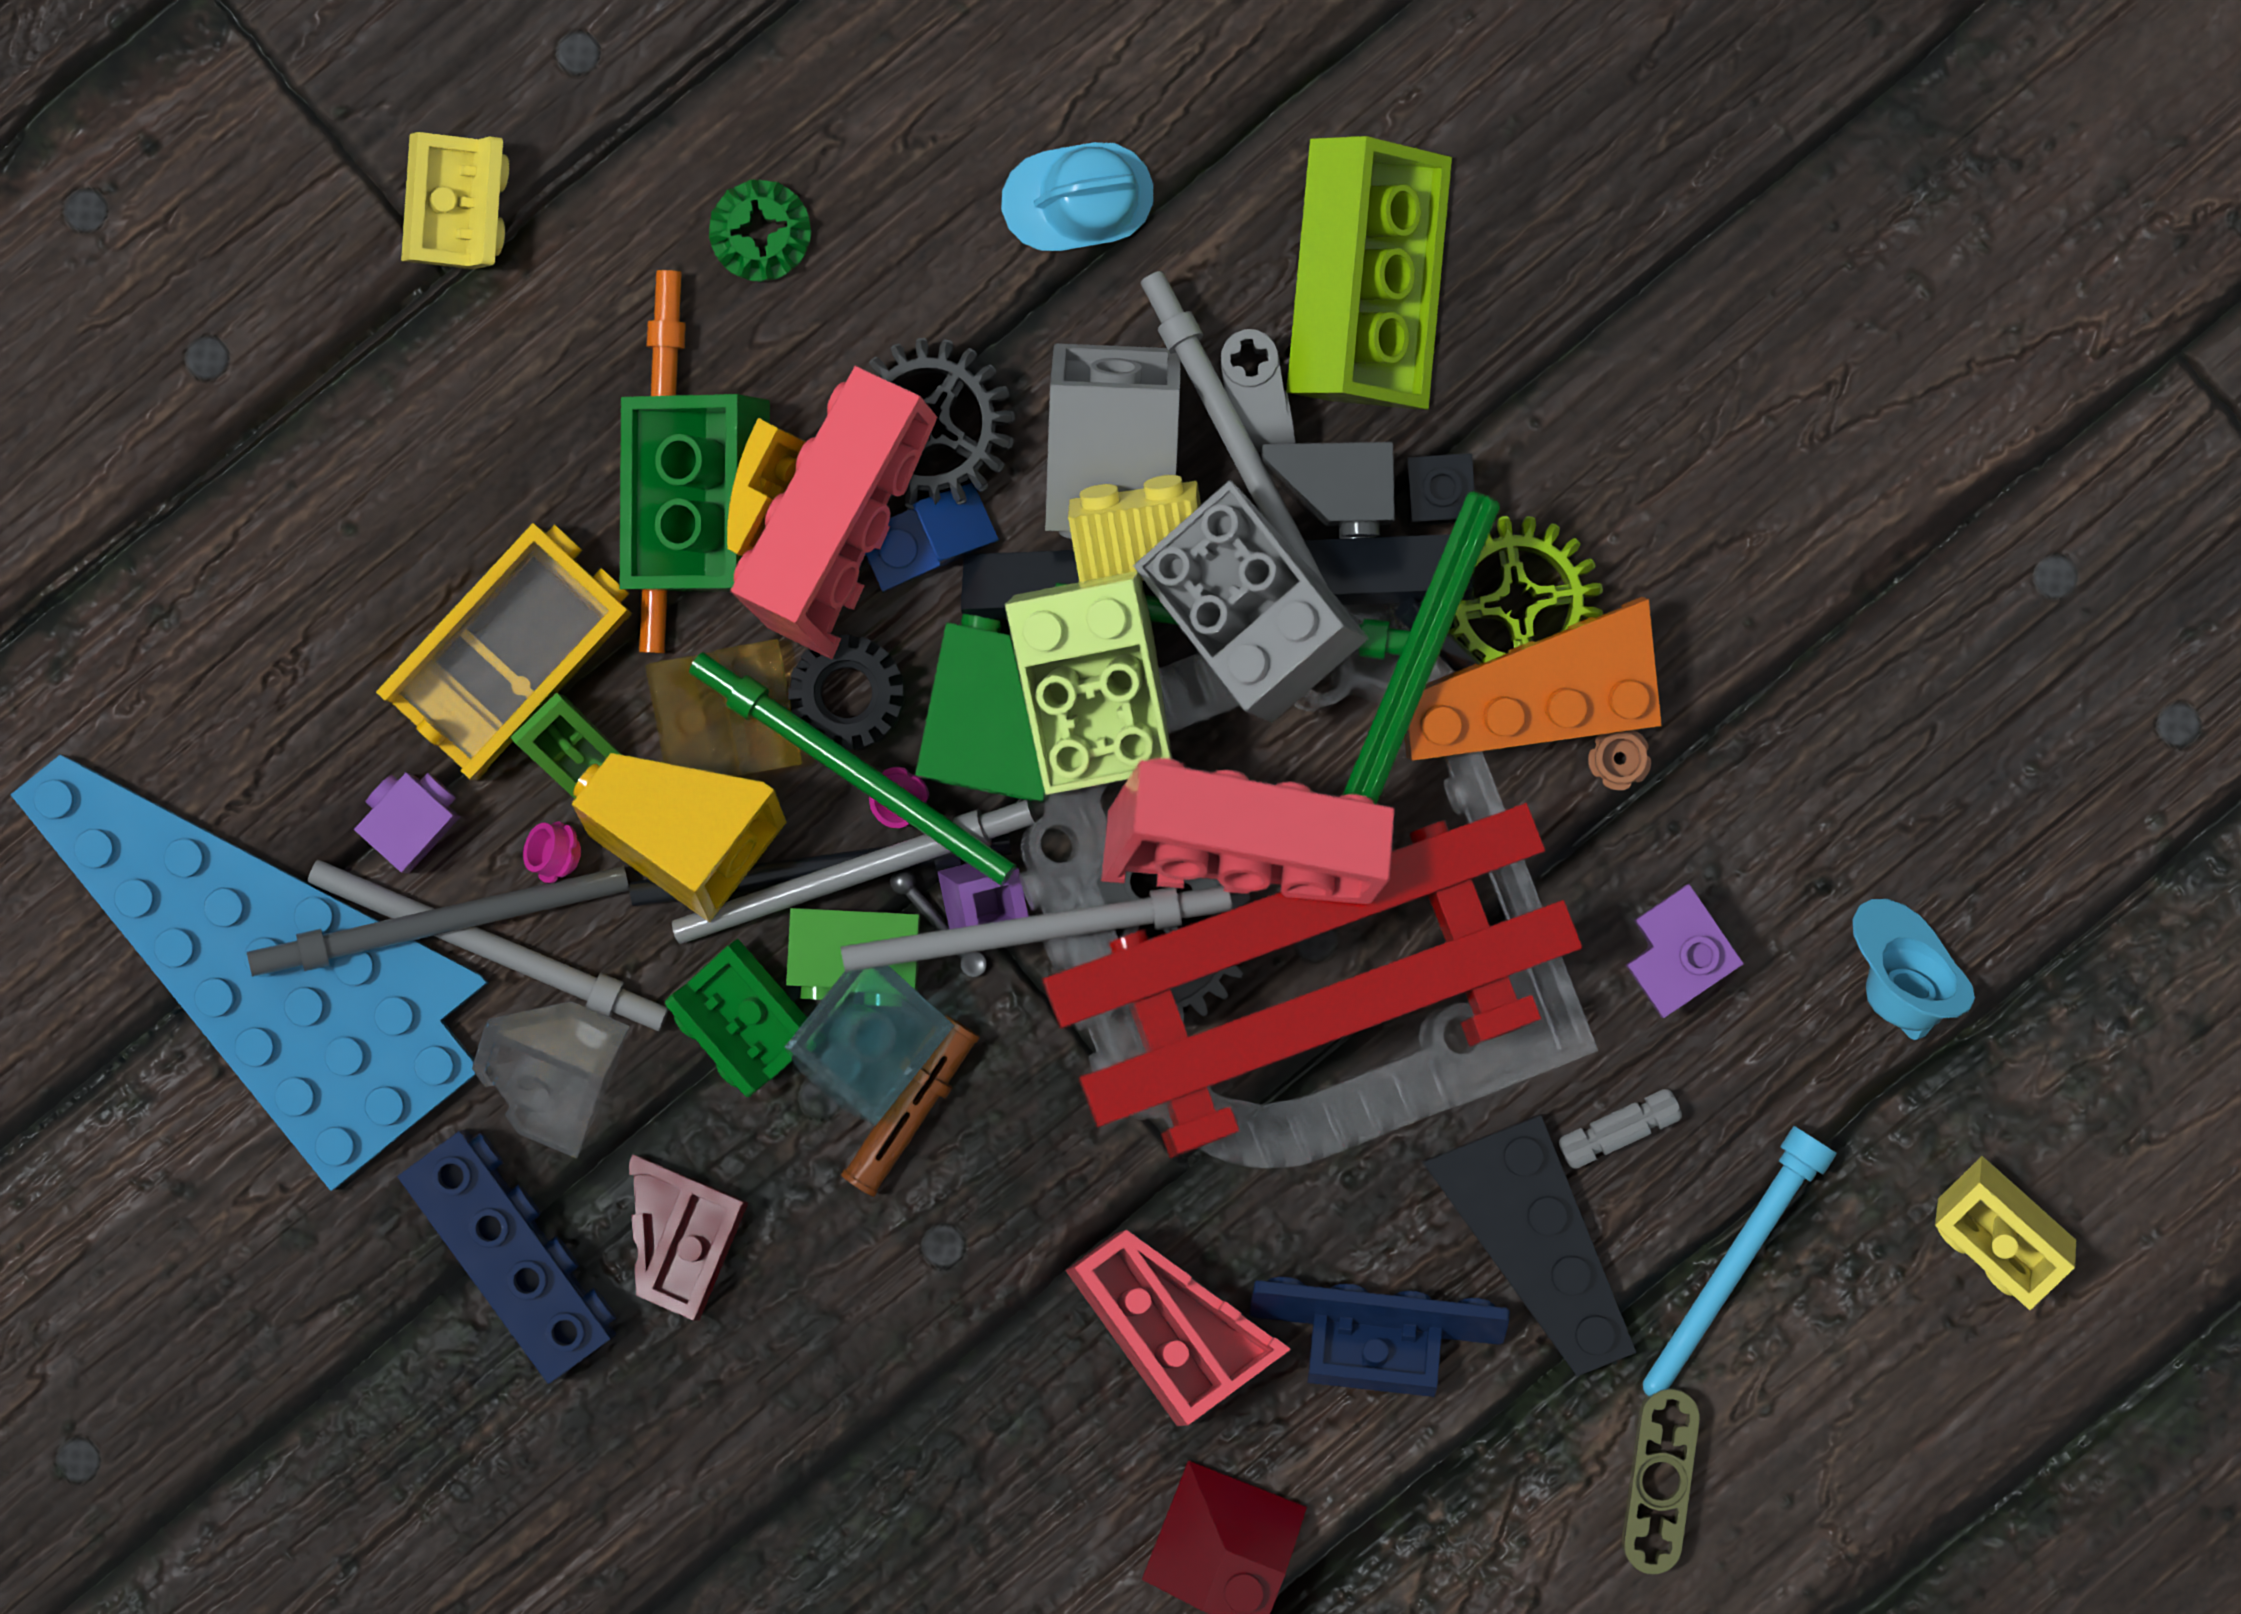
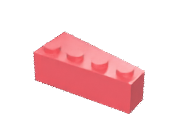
[730,366,938,659]
[1101,758,1394,904]

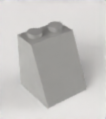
[1045,343,1181,539]

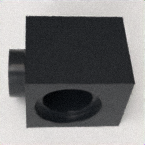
[1404,453,1475,527]

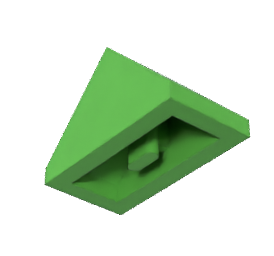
[510,693,622,799]

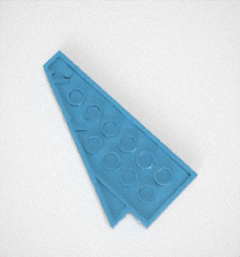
[10,755,489,1191]

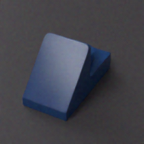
[865,483,999,593]

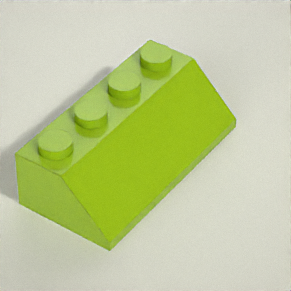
[1286,136,1452,410]

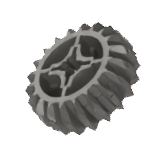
[869,338,1015,510]

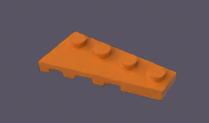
[1404,597,1662,761]

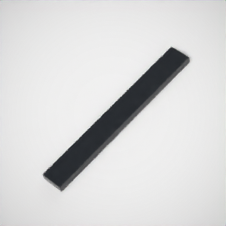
[961,534,1474,619]

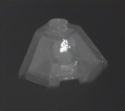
[472,1001,630,1158]

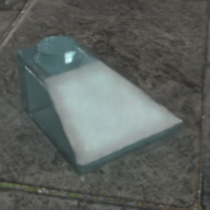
[784,965,955,1126]

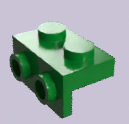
[665,938,822,1097]

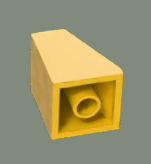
[572,753,787,923]

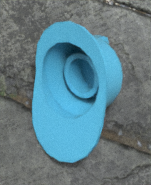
[1001,142,1153,251]
[1852,899,1975,1040]

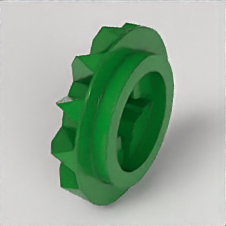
[709,179,811,282]

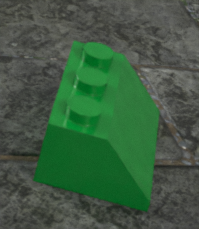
[619,394,770,592]

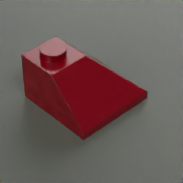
[1142,1459,1307,1614]

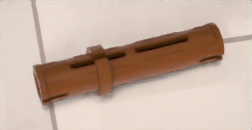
[841,1015,980,1197]

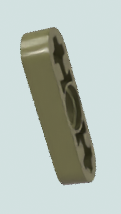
[1622,1387,1700,1574]

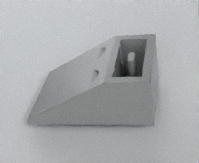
[1133,480,1369,723]

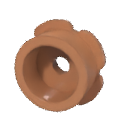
[1588,730,1651,790]

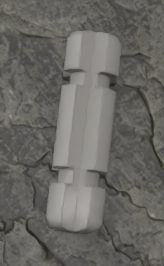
[1559,1089,1682,1168]

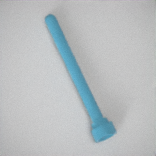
[1643,1126,1837,1396]

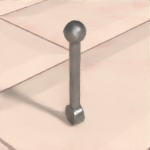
[890,869,986,977]

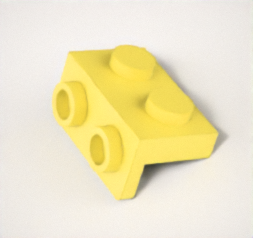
[401,132,509,269]

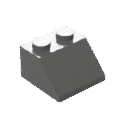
[1260,442,1394,539]

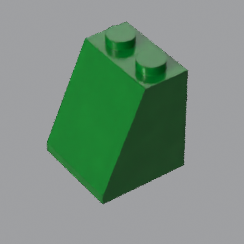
[915,614,1047,804]

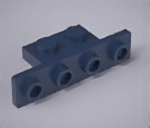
[1250,1277,1510,1397]

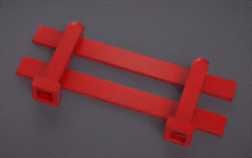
[1042,803,1582,1158]

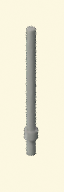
[1140,271,1327,585]
[672,799,1037,944]
[308,859,669,1032]
[841,886,1232,972]

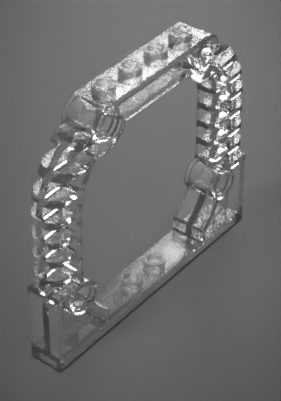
[1019,602,1598,1169]

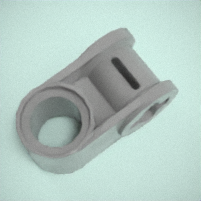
[1221,329,1295,452]

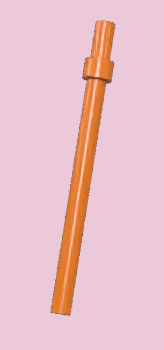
[639,270,686,653]

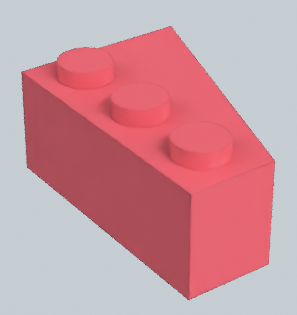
[1065,1229,1291,1426]

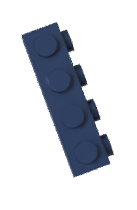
[397,1129,616,1384]

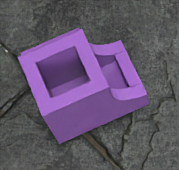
[1626,884,1743,1018]

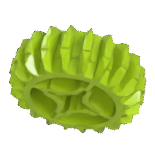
[1449,516,1603,663]

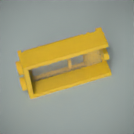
[376,523,633,781]

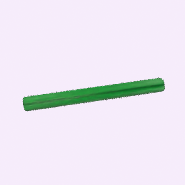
[1343,491,1499,805]

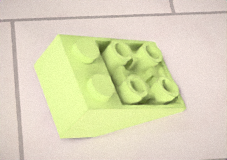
[1005,571,1172,795]

